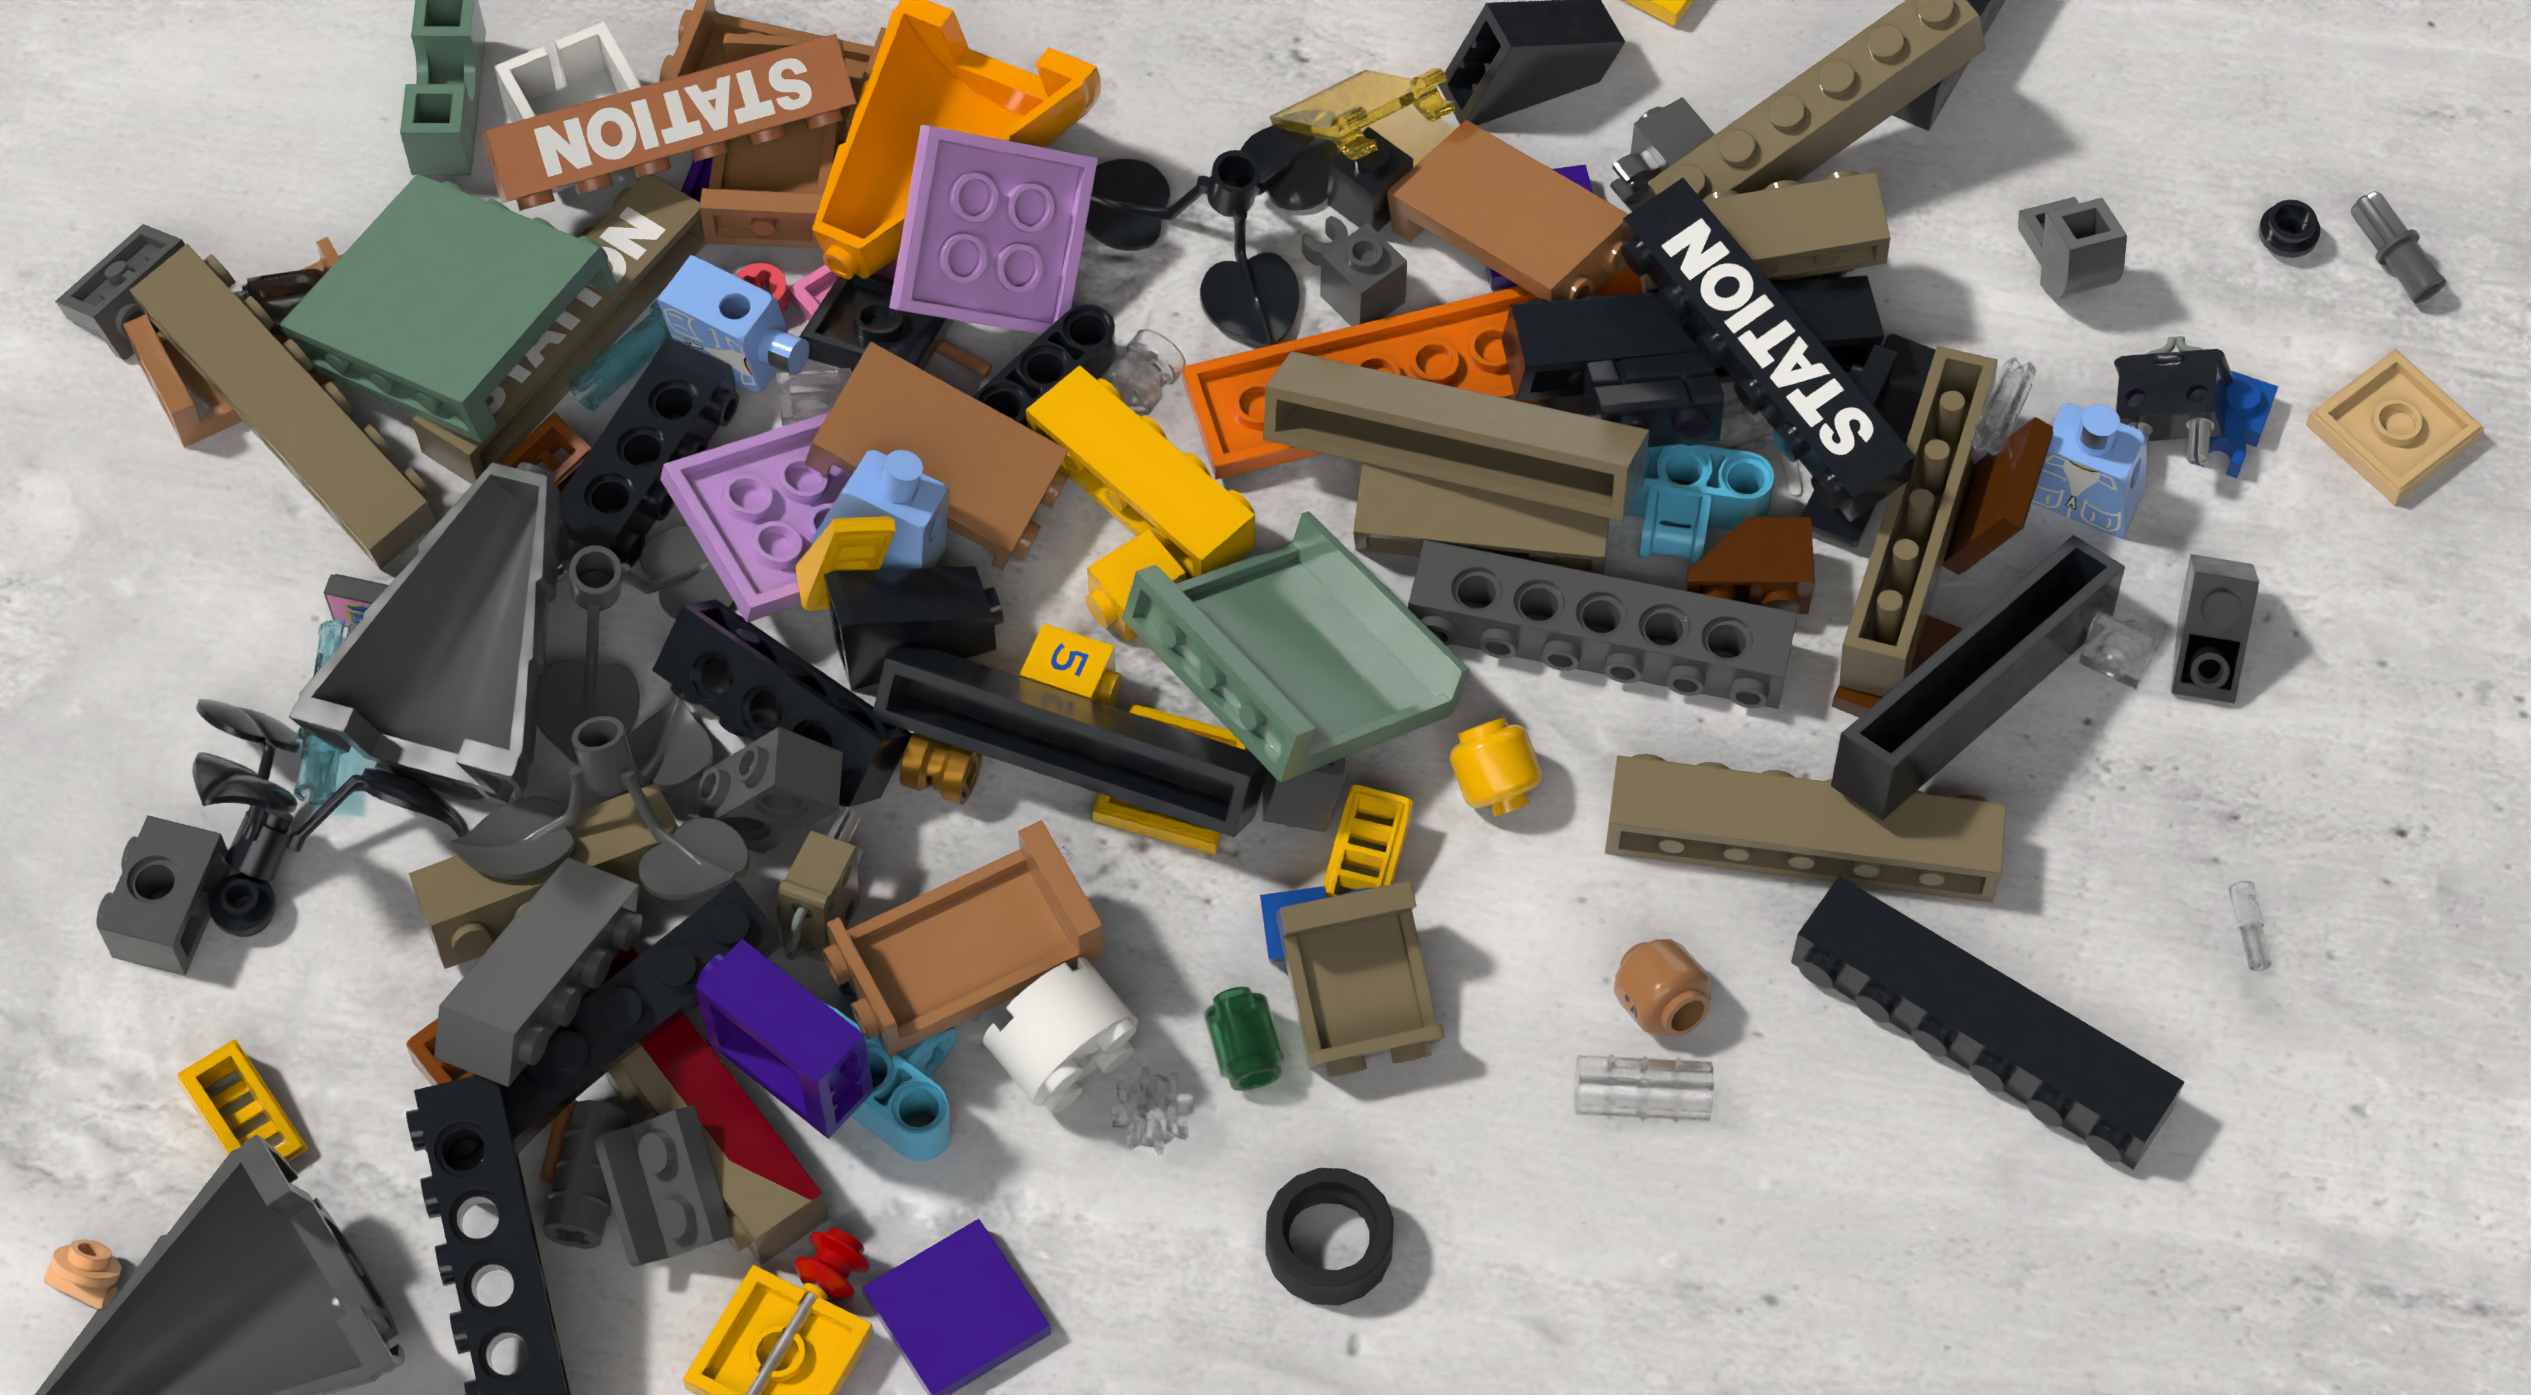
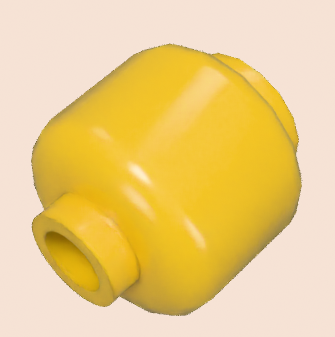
[1450,717,1542,817]

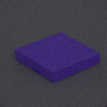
[862,1218,1051,1395]

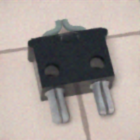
[2114,336,2234,466]

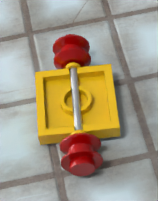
[682,1228,874,1395]

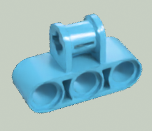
[1626,444,1775,566]
[826,1004,958,1161]

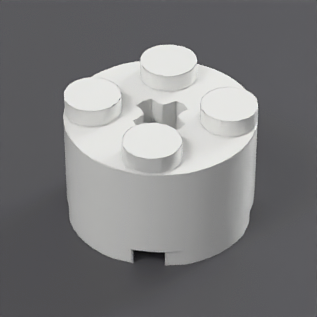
[983,957,1138,1114]

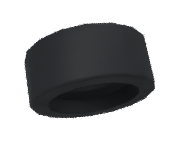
[1265,1168,1394,1305]

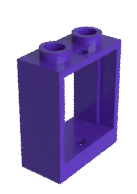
[695,939,874,1139]

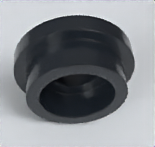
[2258,200,2320,258]
[209,873,276,937]

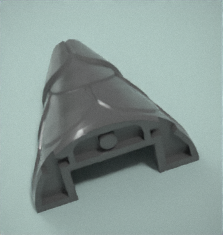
[289,462,562,804]
[35,1134,405,1395]

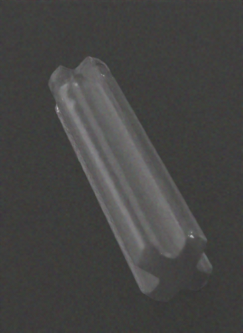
[1971,357,2036,456]

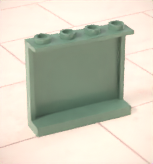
[279,173,618,443]
[1122,511,1469,783]

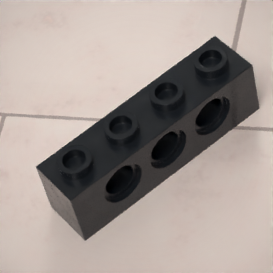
[561,338,739,568]
[652,599,913,807]

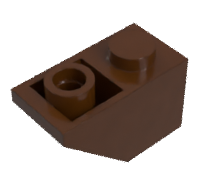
[1684,517,1815,614]

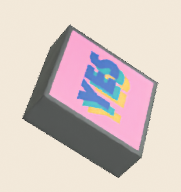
[323,574,389,629]

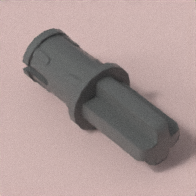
[2351,191,2446,304]

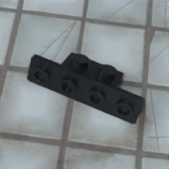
[1801,334,1936,548]

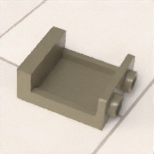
[1275,880,1445,1078]

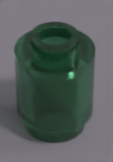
[1203,987,1284,1091]

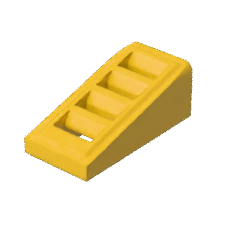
[795,516,896,611]
[1323,785,1413,898]
[177,1039,308,1163]

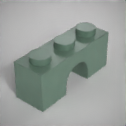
[400,0,486,175]

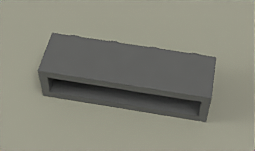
[434,857,642,1087]

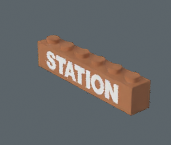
[480,33,857,211]

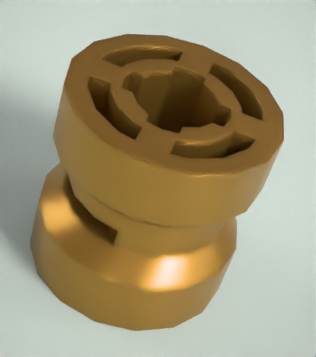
[899,732,983,805]

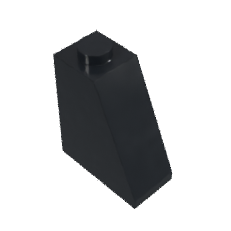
[1437,0,1626,126]
[824,566,1004,691]

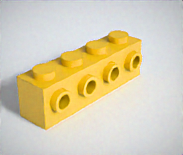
[1026,365,1255,580]

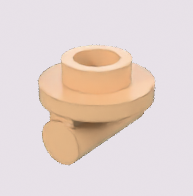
[44,1239,122,1309]

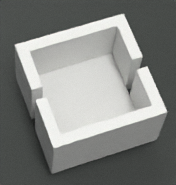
[494,21,641,194]

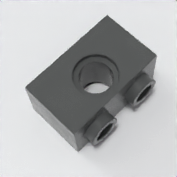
[96,815,232,976]

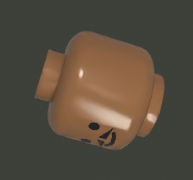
[1614,939,1713,1037]

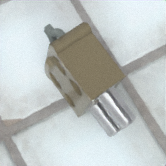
[777,808,864,963]

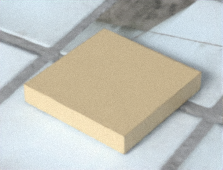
[2306,349,2485,506]

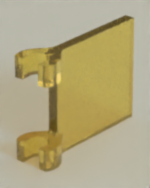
[1269,68,1456,160]

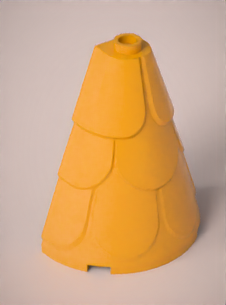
[812,0,1101,279]

